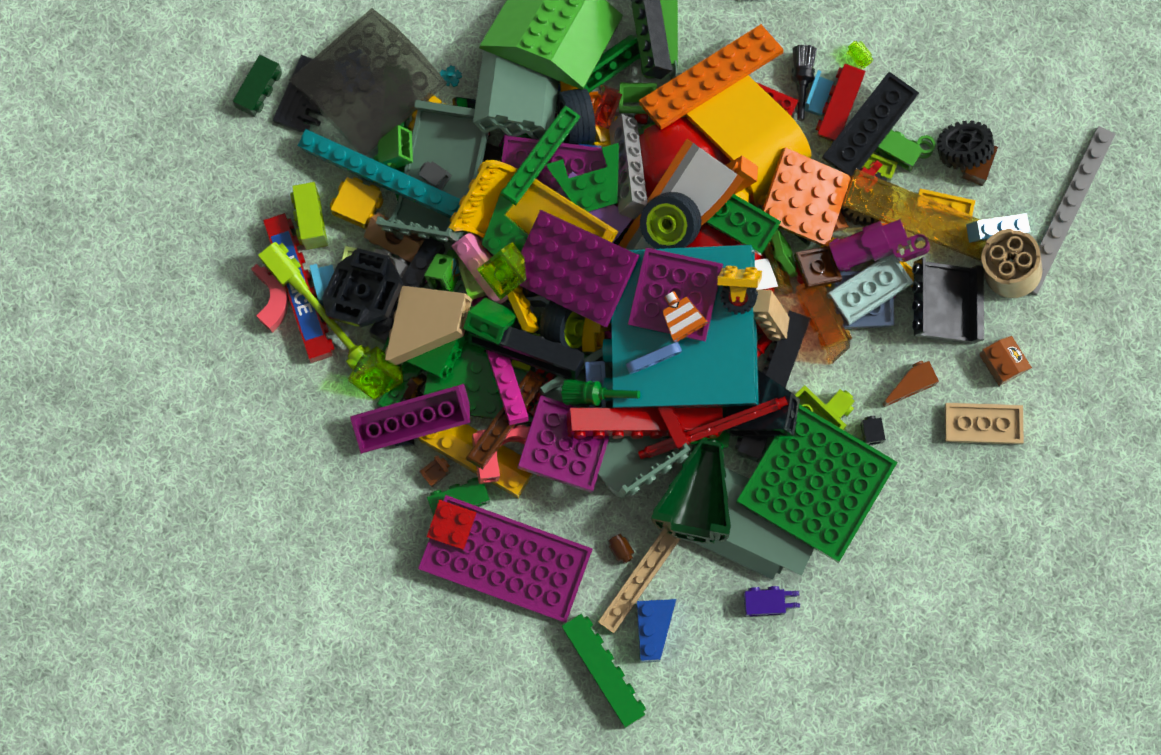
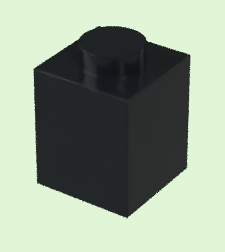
[860,416,886,445]

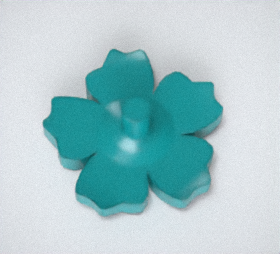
[440,65,462,87]

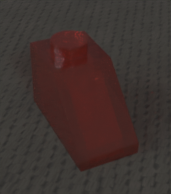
[593,84,622,129]

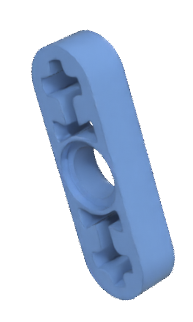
[626,342,682,374]

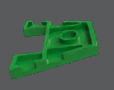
[546,143,619,212]
[482,188,529,269]

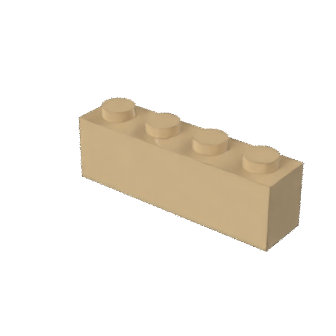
[753,289,789,341]

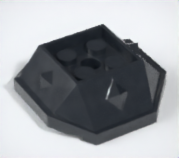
[322,248,403,328]

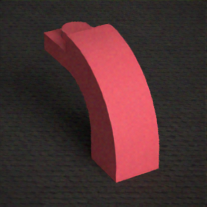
[251,264,289,333]

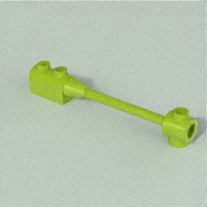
[258,242,374,371]

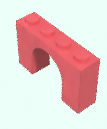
[472,425,539,484]

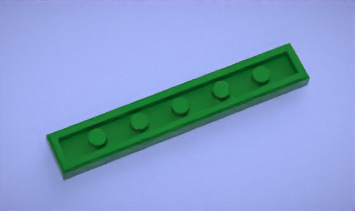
[500,105,581,206]

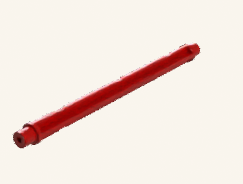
[638,397,788,460]

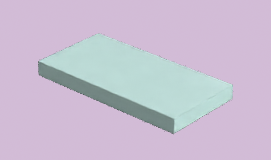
[828,254,914,325]

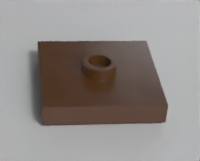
[794,246,842,289]

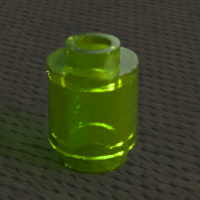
[847,41,874,69]

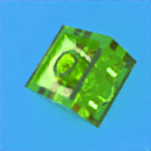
[477,242,527,300]
[348,346,403,400]

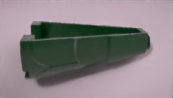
[651,439,731,544]

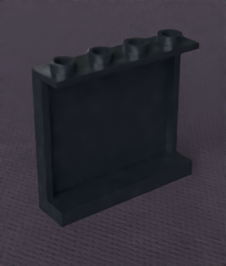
[912,257,984,344]

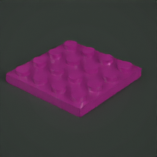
[628,248,723,342]
[517,395,610,493]

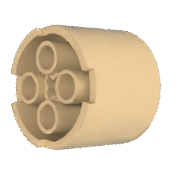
[981,229,1042,298]

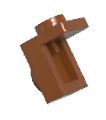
[419,456,450,487]

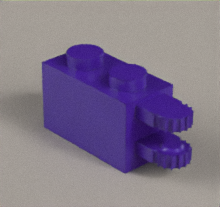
[744,586,800,617]

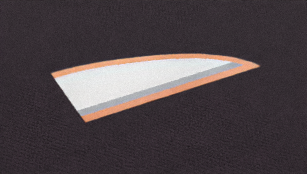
[618,139,744,250]

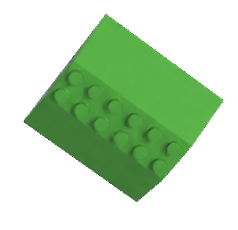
[479,0,623,90]

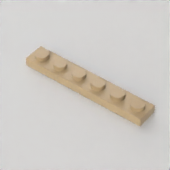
[598,528,680,634]

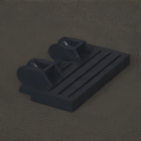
[273,55,340,132]

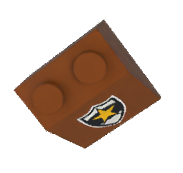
[979,336,1032,387]

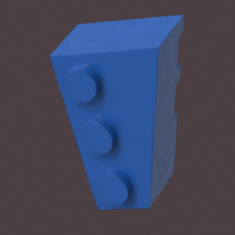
[637,599,676,663]

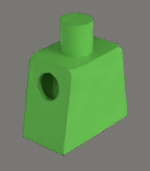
[373,125,413,169]

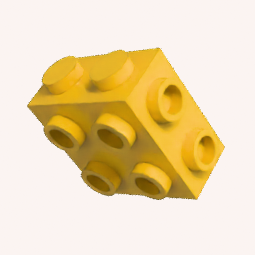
[330,177,384,229]

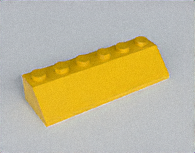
[418,424,533,499]

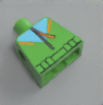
[424,249,460,292]

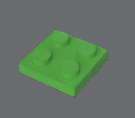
[770,228,798,278]

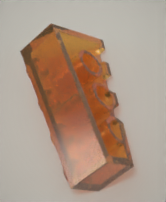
[796,283,852,365]

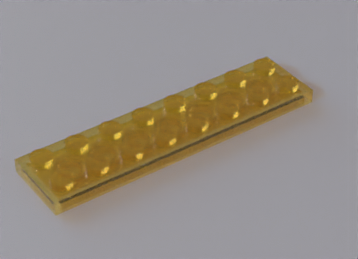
[843,169,987,261]

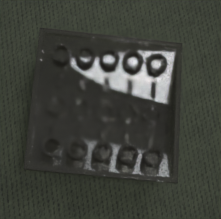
[289,8,447,156]

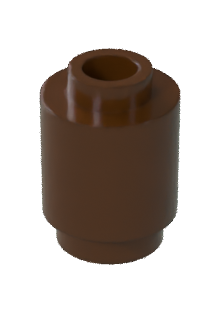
[608,534,635,564]

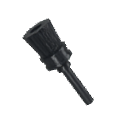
[791,45,817,121]

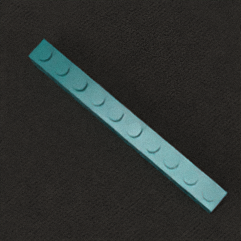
[297,129,461,218]

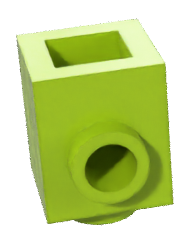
[826,389,855,419]

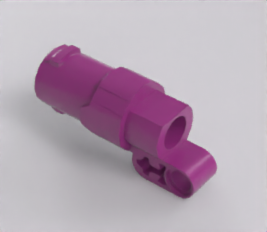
[829,219,930,272]

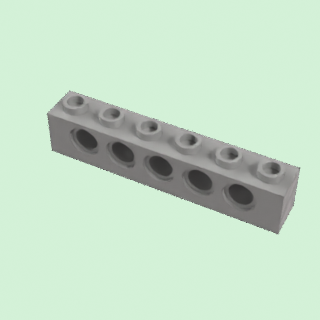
[609,114,647,219]

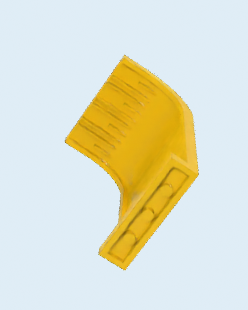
[685,75,811,207]
[449,160,619,242]

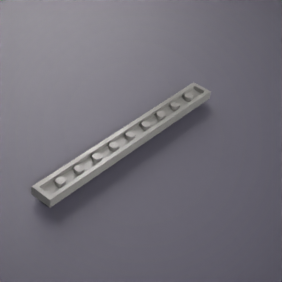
[1031,126,1115,295]

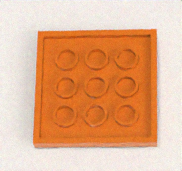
[762,147,851,247]

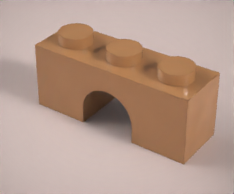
[364,213,425,262]

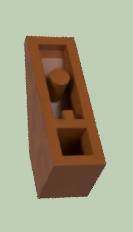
[883,361,939,407]

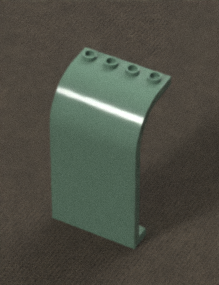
[376,100,489,242]
[539,347,691,498]

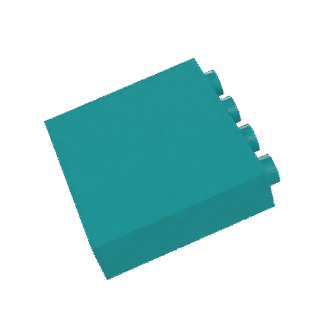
[603,245,759,408]

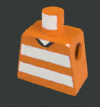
[663,291,709,342]

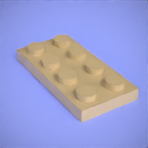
[945,403,1024,444]

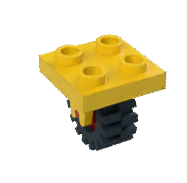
[717,266,762,315]

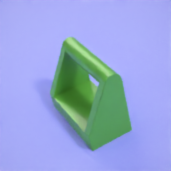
[619,82,657,114]

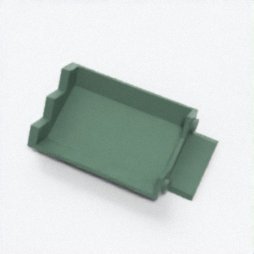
[473,50,559,140]
[666,467,814,580]

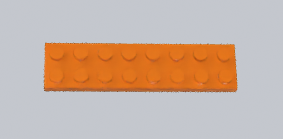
[639,24,783,130]

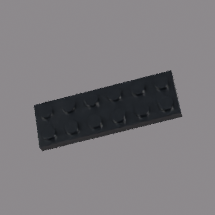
[822,71,919,180]

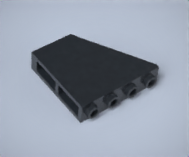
[724,370,800,436]

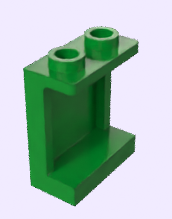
[463,298,518,344]

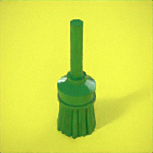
[561,379,640,406]

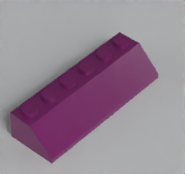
[350,384,470,454]

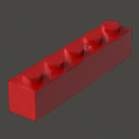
[658,406,691,450]

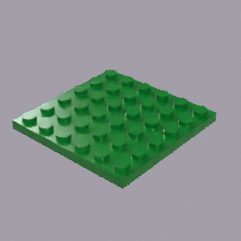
[736,404,898,563]

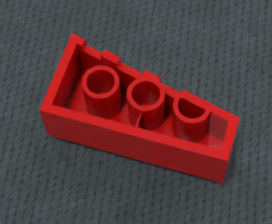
[815,64,866,142]

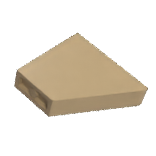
[385,286,472,365]

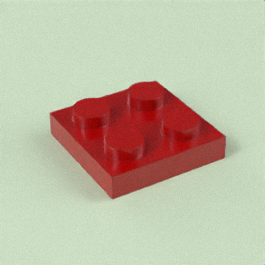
[427,500,477,550]

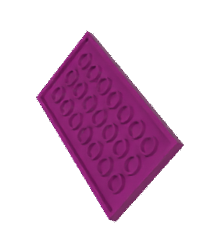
[418,495,593,623]

